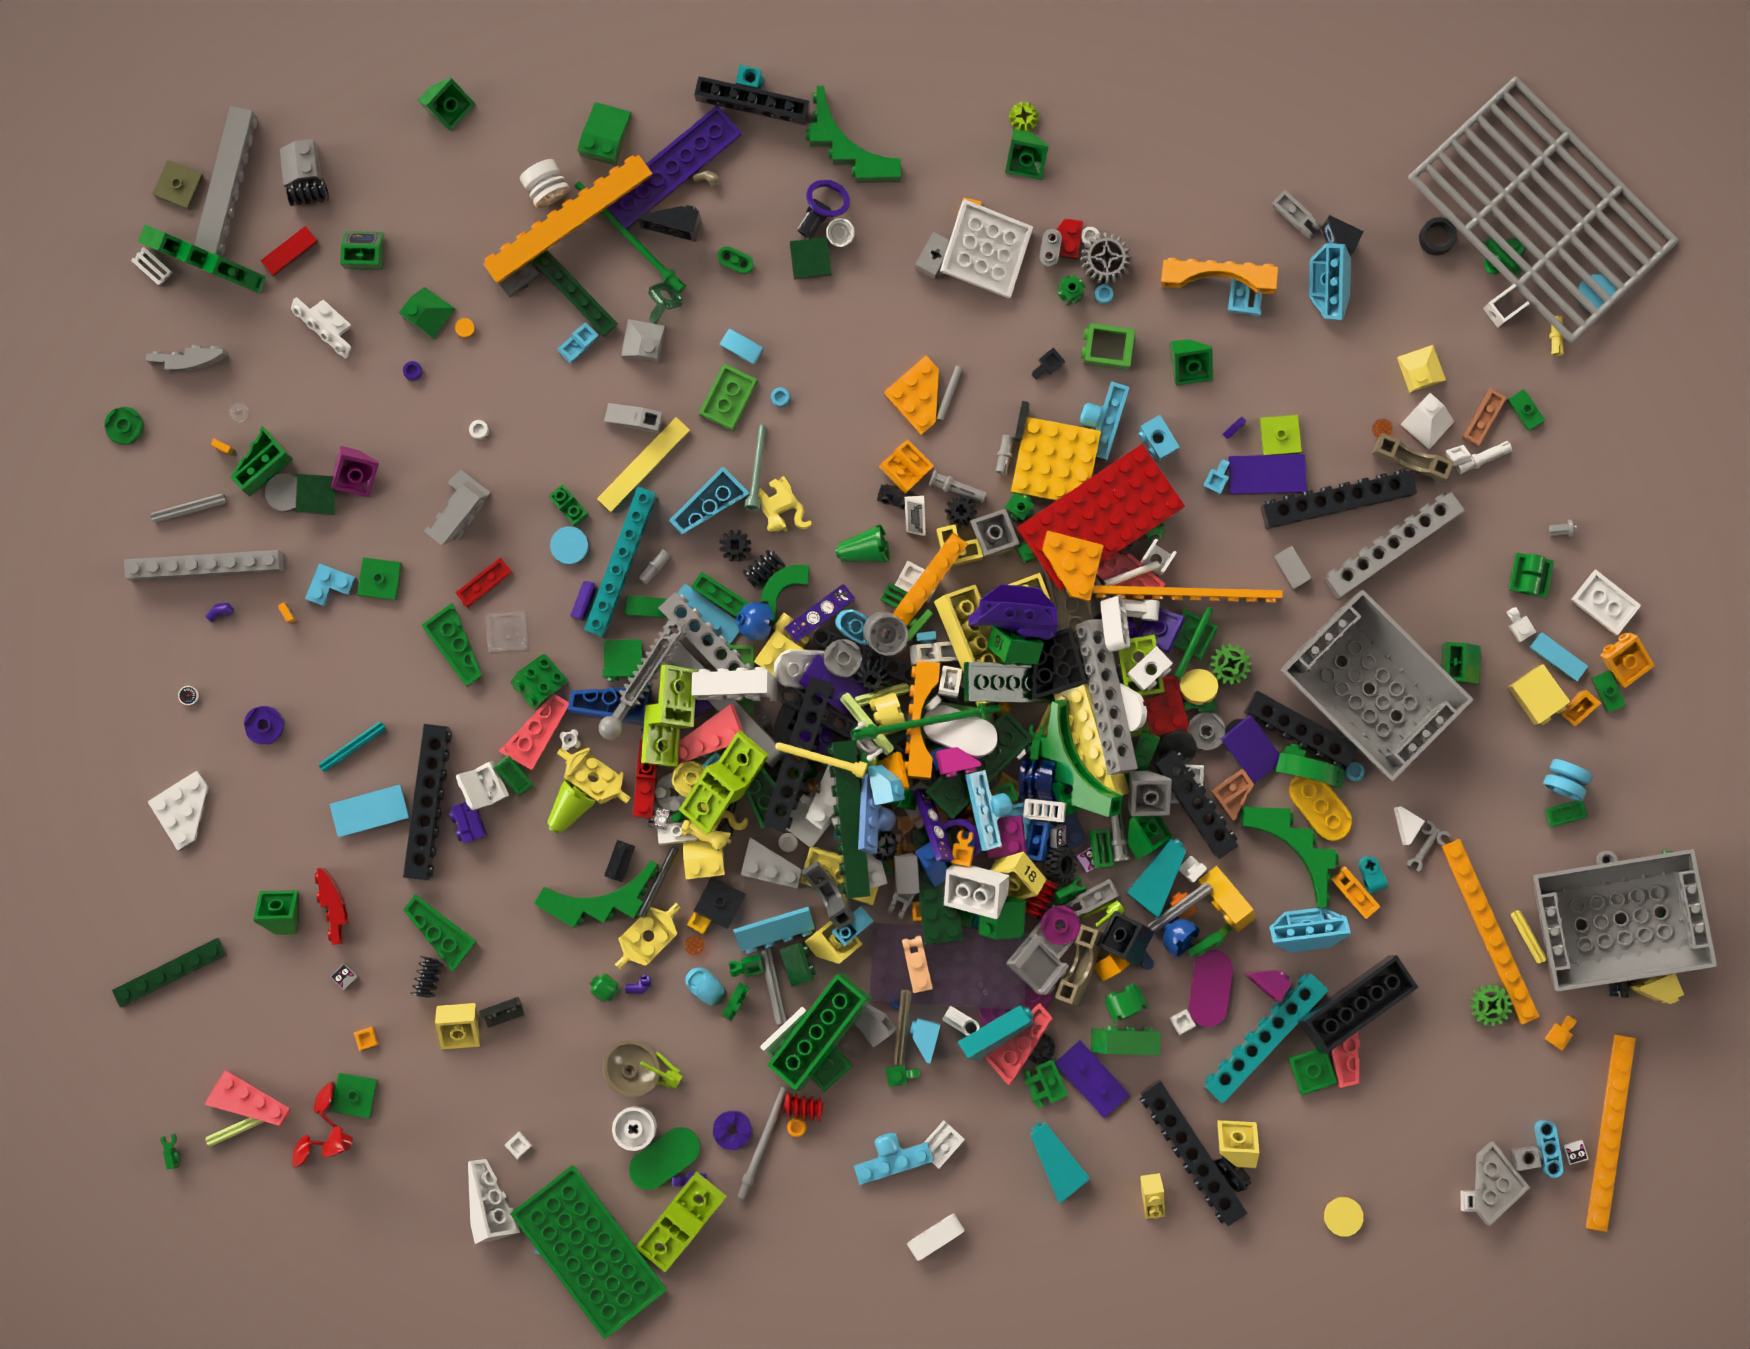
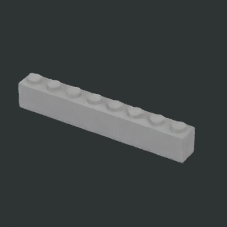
[194,106,258,257]
[124,550,284,581]

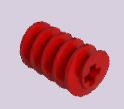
[1025,880,1058,920]
[783,1092,824,1122]

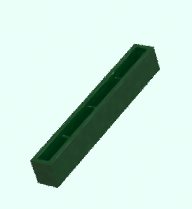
[827,740,871,899]

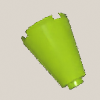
[547,779,596,833]

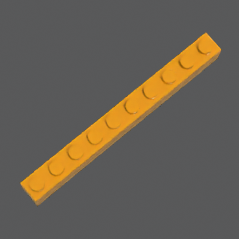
[483,155,652,285]

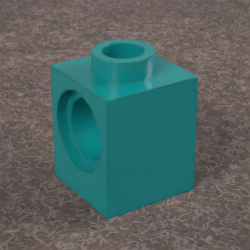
[735,65,765,89]

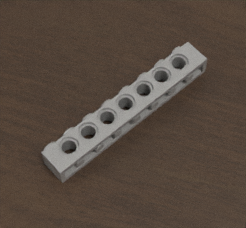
[1324,492,1465,599]
[1076,619,1138,775]

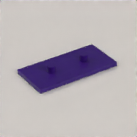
[798,654,874,722]
[1055,1040,1130,1118]

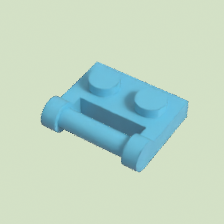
[1227,279,1262,317]

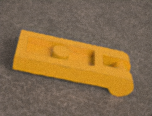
[1330,866,1380,919]

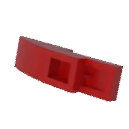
[633,739,659,819]
[315,868,349,945]

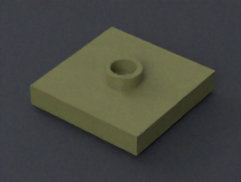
[152,160,204,210]

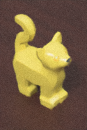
[758,476,812,533]
[681,802,749,851]

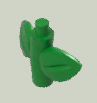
[1484,238,1526,275]

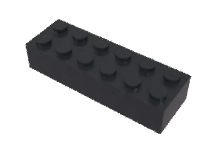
[1298,955,1419,1054]

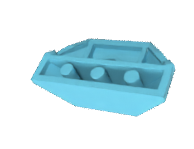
[1309,243,1351,320]
[1269,907,1351,953]

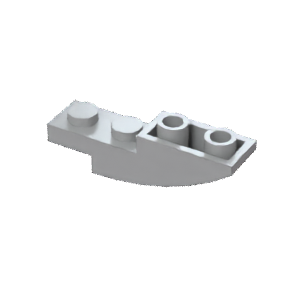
[146,345,228,373]

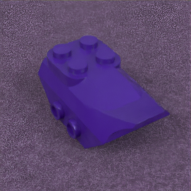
[968,584,1058,640]

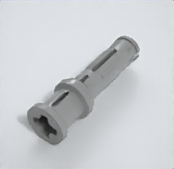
[928,470,987,503]
[1111,808,1130,862]

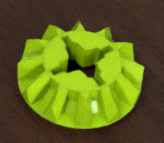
[1009,101,1039,131]

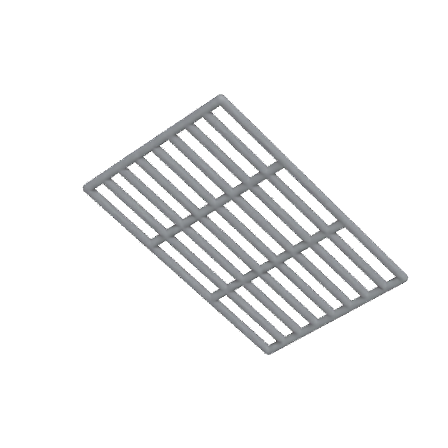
[1408,77,1678,343]

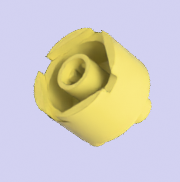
[869,692,905,736]

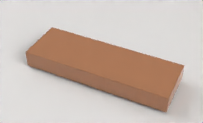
[1462,388,1507,447]

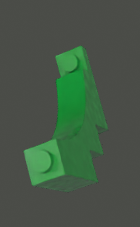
[138,224,267,294]

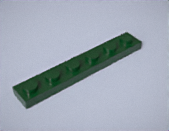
[531,250,618,337]
[112,938,227,1007]

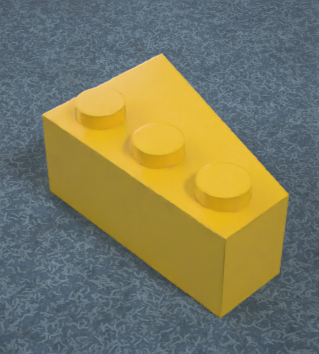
[1198,866,1256,933]

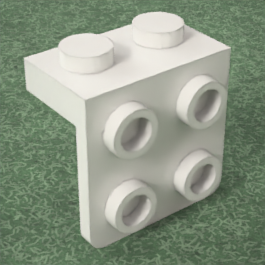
[456,761,509,810]
[786,793,834,847]

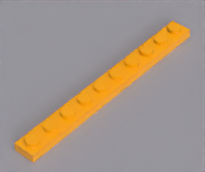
[1092,585,1283,603]
[1441,839,1540,1025]
[1586,1034,1636,1232]

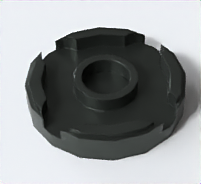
[1158,730,1197,764]

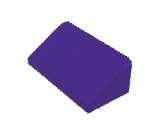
[571,581,597,621]

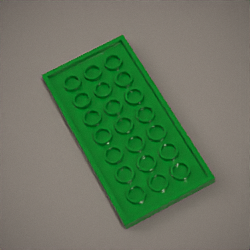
[510,1165,668,1340]

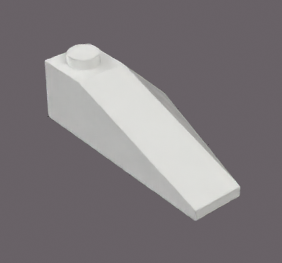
[468,1159,520,1244]

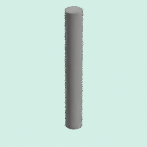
[936,366,963,421]

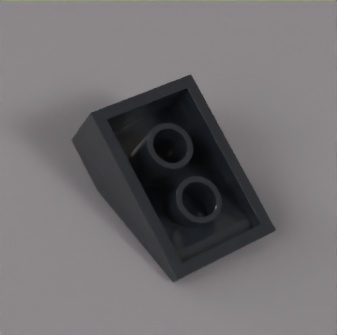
[638,205,701,242]

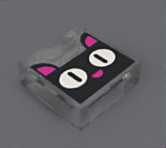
[647,807,671,830]

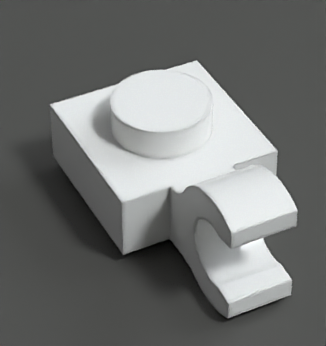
[1506,607,1536,642]

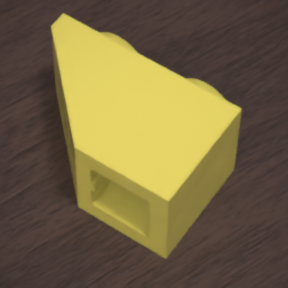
[1140,1173,1165,1219]

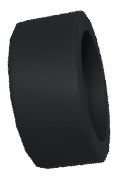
[1419,217,1457,255]

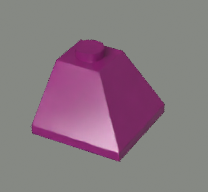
[331,446,379,497]
[1244,970,1292,1002]

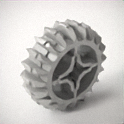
[1080,232,1132,284]

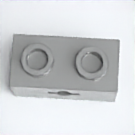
[915,232,950,279]

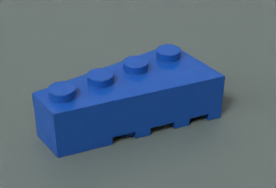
[568,685,652,726]

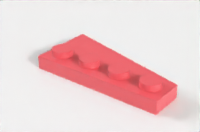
[984,1003,1053,1086]

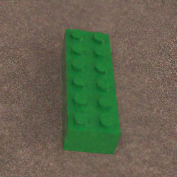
[767,973,873,1091]

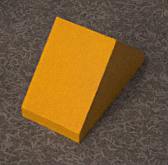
[1561,690,1601,726]
[1094,953,1131,982]

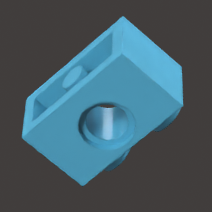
[1138,415,1180,462]

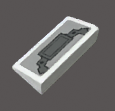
[905,496,926,536]

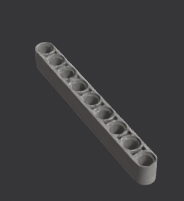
[667,633,786,767]

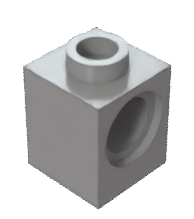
[1510,1146,1543,1171]

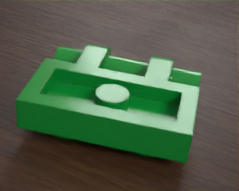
[1023,1059,1068,1108]

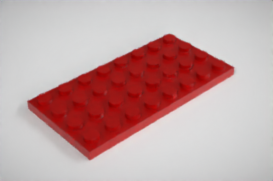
[1016,444,1185,592]

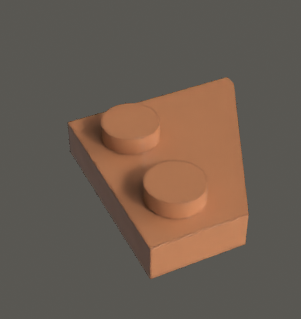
[1211,769,1254,821]

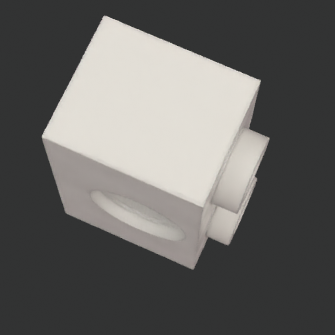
[1127,646,1173,691]

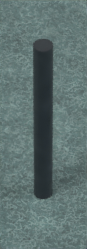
[638,846,679,918]

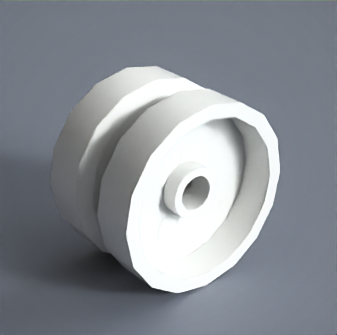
[612,1105,657,1151]

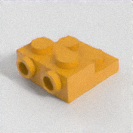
[1600,633,1655,688]

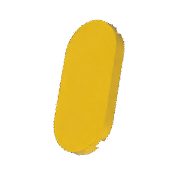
[1289,777,1352,841]

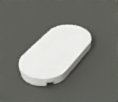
[774,649,825,689]
[1119,682,1147,731]
[923,705,998,758]

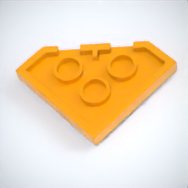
[884,355,939,436]
[1042,531,1103,602]

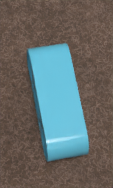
[1534,1120,1563,1178]

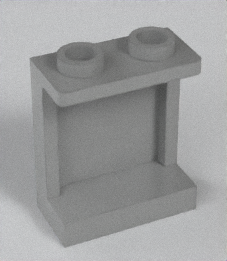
[1006,934,1069,995]

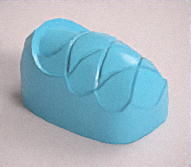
[835,609,868,645]
[685,967,725,1005]

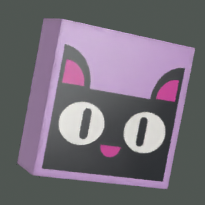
[1076,847,1101,873]

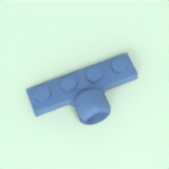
[858,773,896,854]

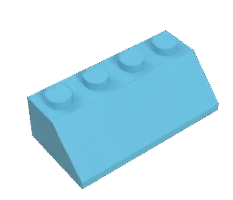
[733,907,816,954]

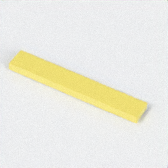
[597,417,690,513]

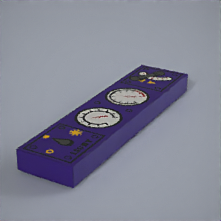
[784,583,855,643]
[913,788,954,862]

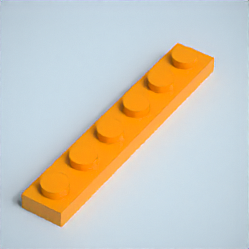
[892,532,968,627]

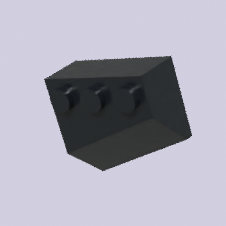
[1032,627,1088,700]

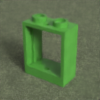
[1081,323,1135,370]

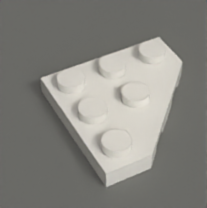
[148,771,209,851]

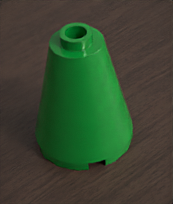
[835,525,890,563]

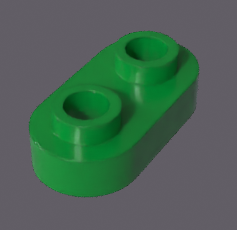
[717,246,754,275]

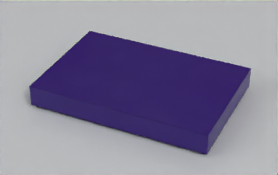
[1220,715,1280,784]

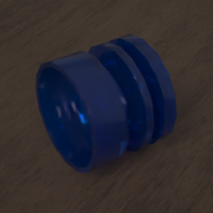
[1018,759,1058,801]

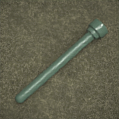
[745,424,766,511]

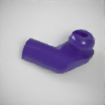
[205,603,234,623]
[625,974,652,994]

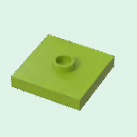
[1259,415,1302,455]

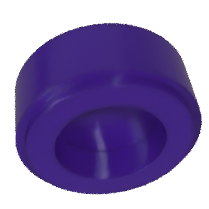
[403,361,423,381]

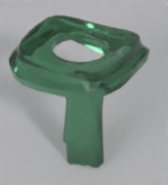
[648,282,682,324]

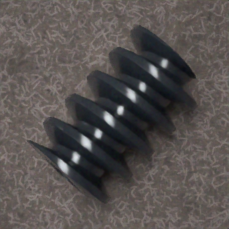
[286,178,329,206]
[742,550,786,589]
[410,956,444,998]

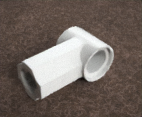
[1124,599,1160,621]
[942,1006,980,1036]

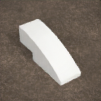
[909,641,958,666]

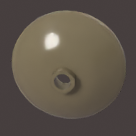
[602,1040,660,1098]

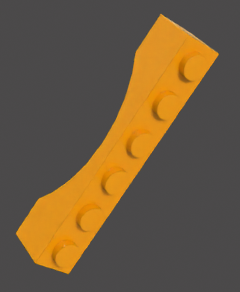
[1161,258,1278,295]
[904,661,940,780]

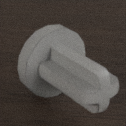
[1549,519,1577,538]

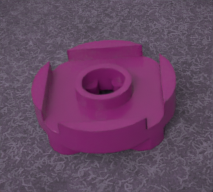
[1040,906,1080,945]

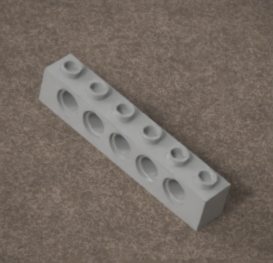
[659,592,754,670]

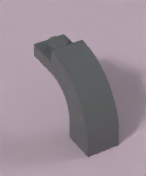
[802,861,855,930]

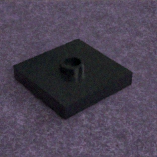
[693,877,746,929]

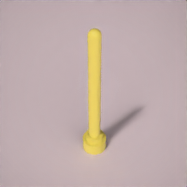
[775,743,868,778]

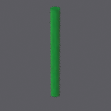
[1174,607,1213,679]

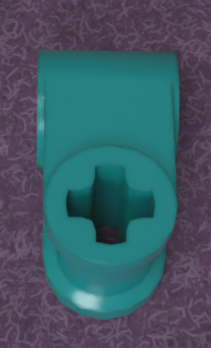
[1358,856,1388,895]

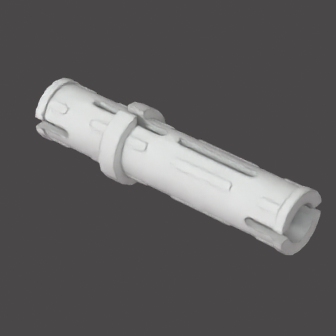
[1455,441,1512,475]

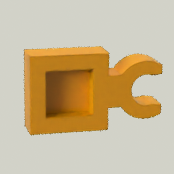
[951,830,974,867]

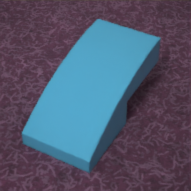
[557,322,599,364]
[719,329,764,365]

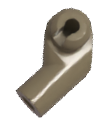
[693,170,720,187]

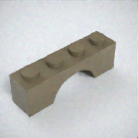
[1371,433,1454,483]
[1055,924,1103,1007]

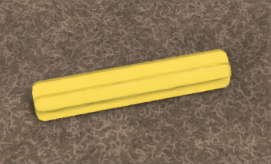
[1511,910,1547,964]

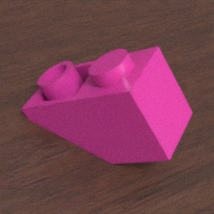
[935,747,981,778]

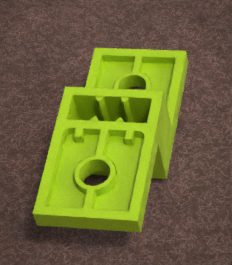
[1118,635,1165,738]
[641,664,697,767]
[679,731,769,834]
[636,1171,727,1272]

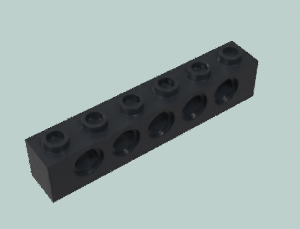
[694,76,810,125]
[1244,691,1358,768]
[1152,749,1238,859]

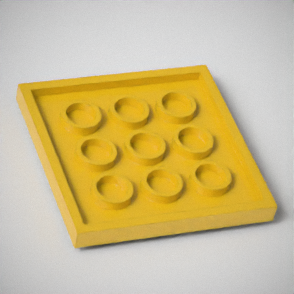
[1011,417,1101,501]

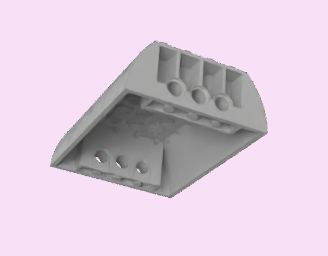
[1280,589,1474,782]
[1533,849,1717,992]

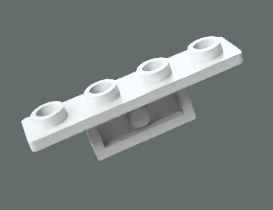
[291,297,351,359]

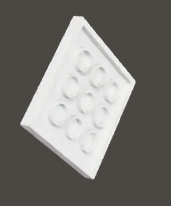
[940,199,1033,298]

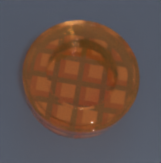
[1372,419,1392,438]
[685,935,704,955]

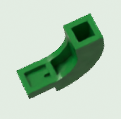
[761,565,809,623]
[1276,753,1346,789]

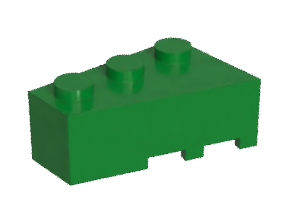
[231,426,293,496]
[1091,1026,1161,1055]

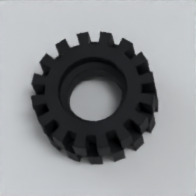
[1044,847,1077,883]

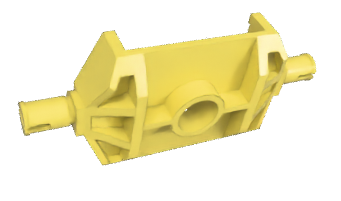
[557,747,631,804]
[615,902,681,970]

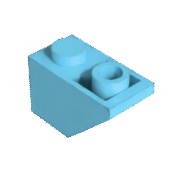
[832,906,874,946]

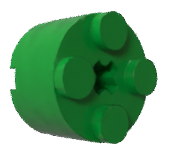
[1104,983,1149,1023]

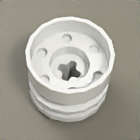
[519,159,570,208]

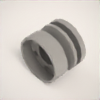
[863,611,908,656]

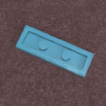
[1529,632,1588,682]

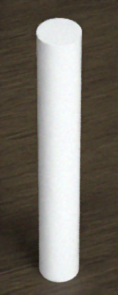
[1104,561,1160,586]

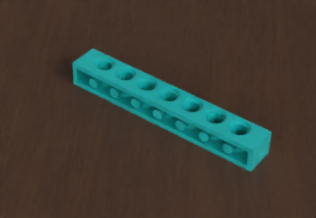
[584,487,657,638]
[1204,973,1329,1104]

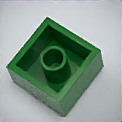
[987,626,1044,666]

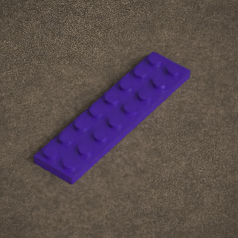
[607,105,742,229]

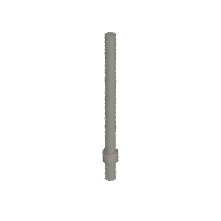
[738,1087,789,1199]

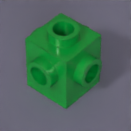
[1057,275,1085,305]
[1004,492,1034,523]

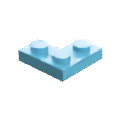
[305,563,356,606]

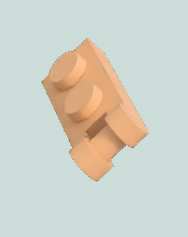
[902,936,933,993]

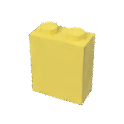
[1507,664,1570,725]

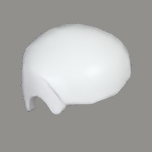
[826,218,855,247]

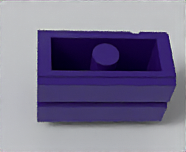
[450,802,487,844]

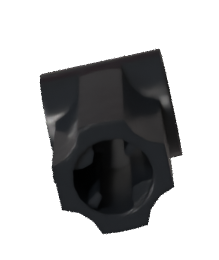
[797,198,831,239]

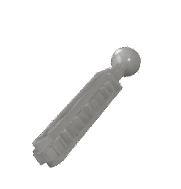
[599,619,687,740]

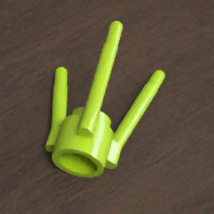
[1080,900,1126,927]
[640,1052,683,1089]

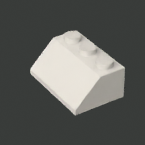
[944,864,1009,919]

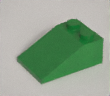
[577,102,631,166]

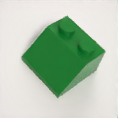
[979,896,1026,939]

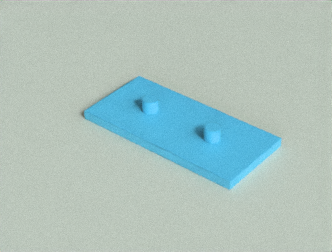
[677,584,739,645]
[329,784,410,838]

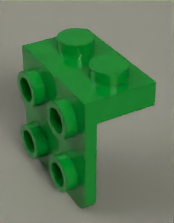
[602,639,643,682]
[510,654,568,711]

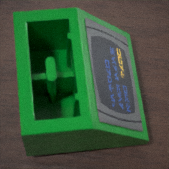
[340,231,384,270]

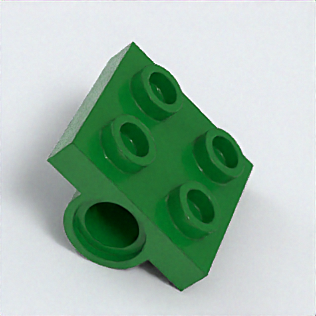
[1508,552,1554,599]

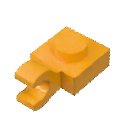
[1545,1015,1577,1051]

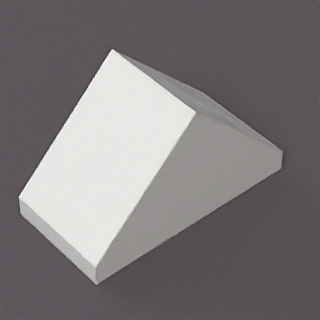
[938,666,962,699]
[1394,806,1424,845]

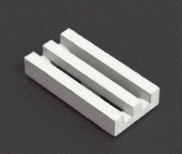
[131,247,173,286]

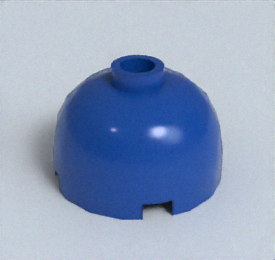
[736,602,773,641]
[1163,919,1200,958]

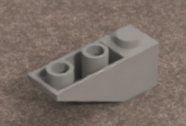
[604,403,664,434]
[854,1004,897,1047]

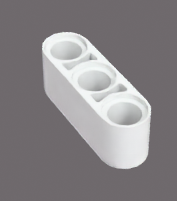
[1101,595,1130,652]
[907,1213,965,1261]

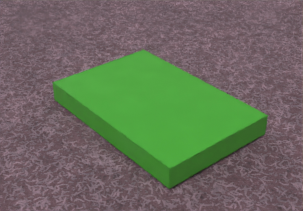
[699,364,758,431]

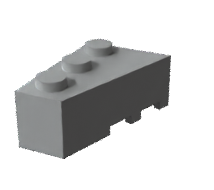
[424,481,487,545]
[741,837,802,889]

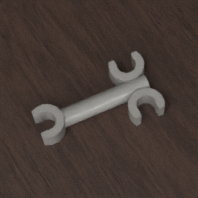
[1407,820,1450,872]

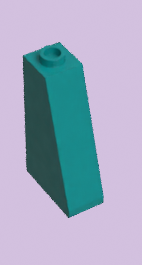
[1126,839,1186,918]
[958,1005,1035,1062]
[1030,1121,1090,1203]

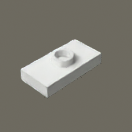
[657,822,698,846]

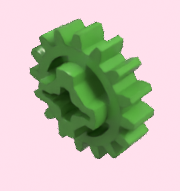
[1209,643,1252,685]
[1468,984,1513,1026]

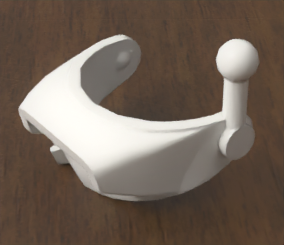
[852,720,883,762]

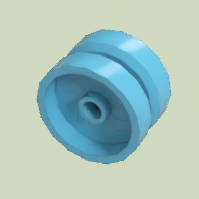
[1542,759,1593,801]

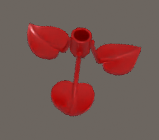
[292,1081,353,1168]

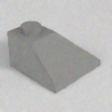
[621,319,665,363]

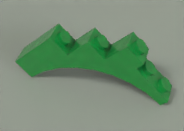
[806,86,901,183]
[1038,699,1123,817]
[1241,807,1339,907]
[534,860,659,928]

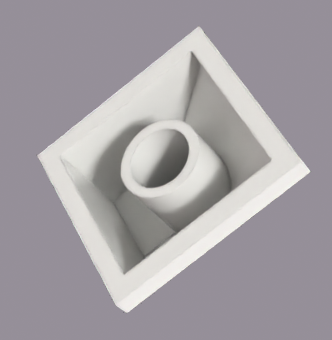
[1400,393,1454,450]

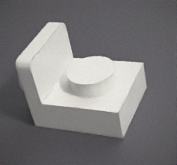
[1179,856,1207,882]

